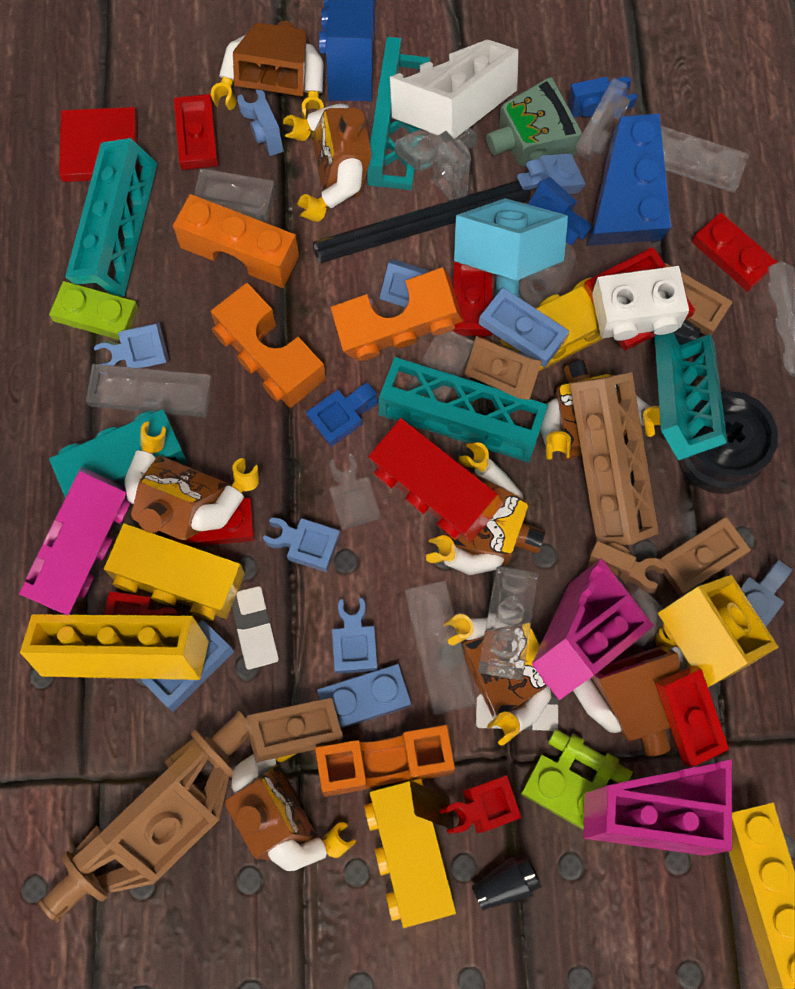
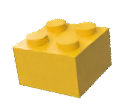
[658,575,779,687]

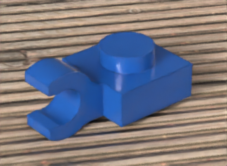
[567,77,637,117]
[528,177,592,245]
[306,382,379,448]

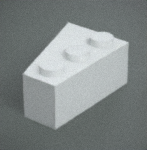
[390,39,518,141]

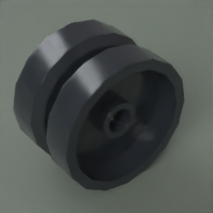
[677,391,778,494]

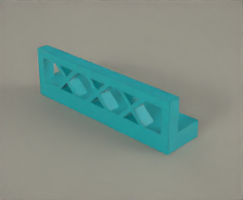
[367,37,430,190]
[65,138,158,297]
[655,332,727,460]
[378,357,548,463]

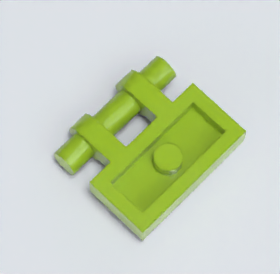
[520,729,633,830]

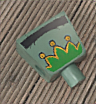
[486,77,583,167]

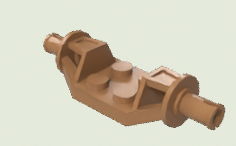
[38,710,249,923]

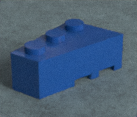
[319,0,376,102]
[586,114,671,246]

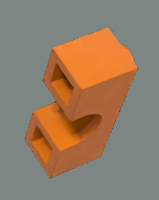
[173,194,299,288]
[330,267,463,361]
[211,283,326,408]
[315,725,455,797]

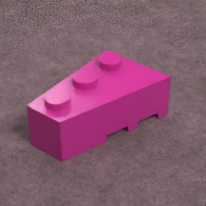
[19,466,130,616]
[532,558,654,700]
[583,759,732,856]

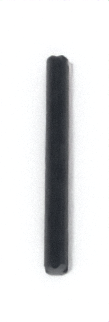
[313,180,531,263]

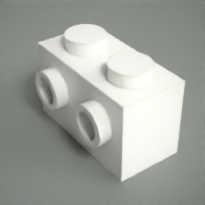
[592,266,689,340]

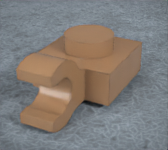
[588,541,666,593]

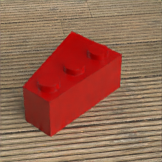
[368,418,503,543]

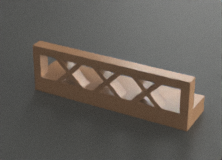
[570,372,659,545]

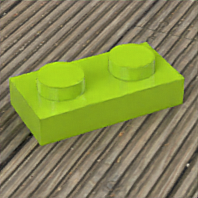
[49,281,139,340]

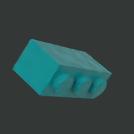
[49,409,188,498]

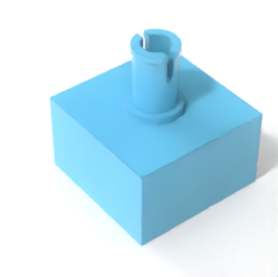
[454,198,568,298]

